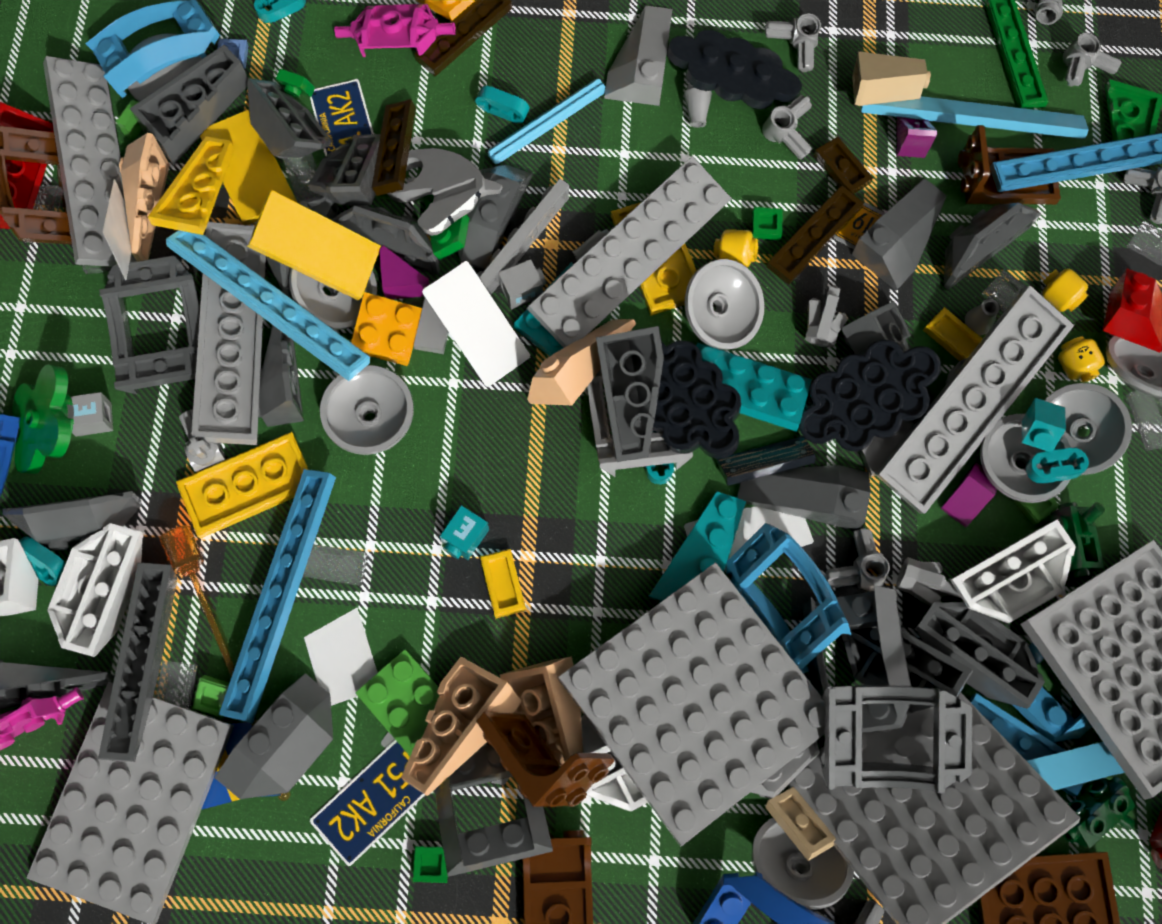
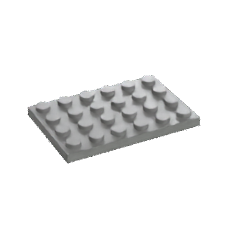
[27,682,234,924]

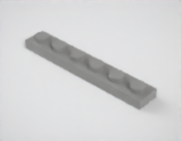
[477,179,569,295]

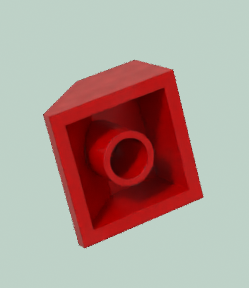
[1103,268,1162,353]

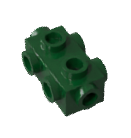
[1049,502,1105,580]
[1062,777,1136,849]

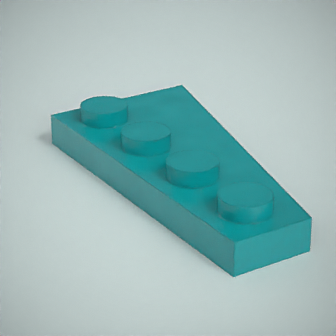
[648,491,746,603]

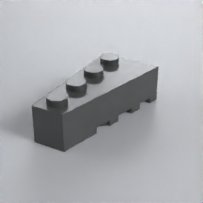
[130,45,248,165]

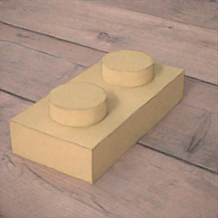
[766,787,836,861]

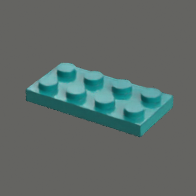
[696,343,812,432]

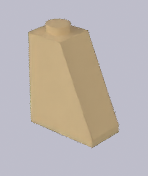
[852,51,931,106]

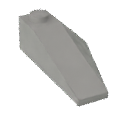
[604,6,673,106]

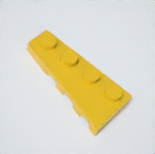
[148,136,234,235]

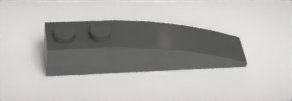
[98,563,178,762]

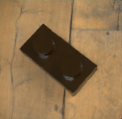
[814,136,873,194]

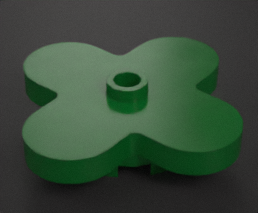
[12,364,74,474]

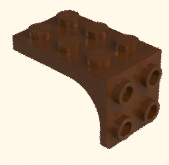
[958,125,1061,205]
[476,712,614,807]
[523,830,593,924]

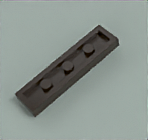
[415,0,512,77]
[371,99,416,196]
[766,186,864,285]

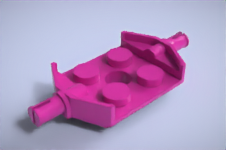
[335,4,456,57]
[0,687,84,750]

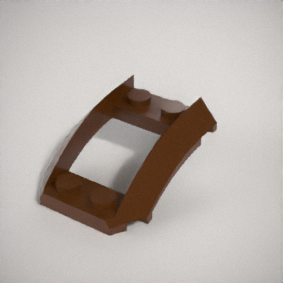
[0,126,72,245]

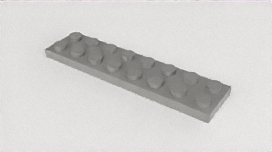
[43,56,137,267]
[527,156,732,348]
[191,222,266,445]
[874,286,1074,514]

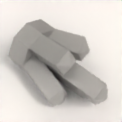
[804,285,848,347]
[896,557,961,607]

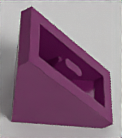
[897,117,937,158]
[379,245,430,300]
[941,462,997,528]

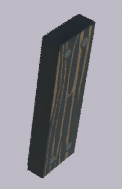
[717,436,815,486]

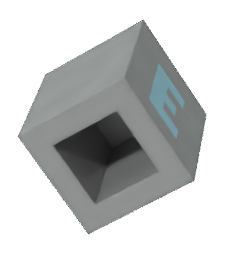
[498,260,546,310]
[67,392,113,437]

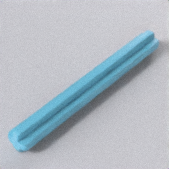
[488,79,605,164]

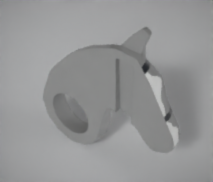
[387,148,503,236]

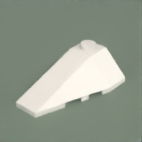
[0,538,38,616]

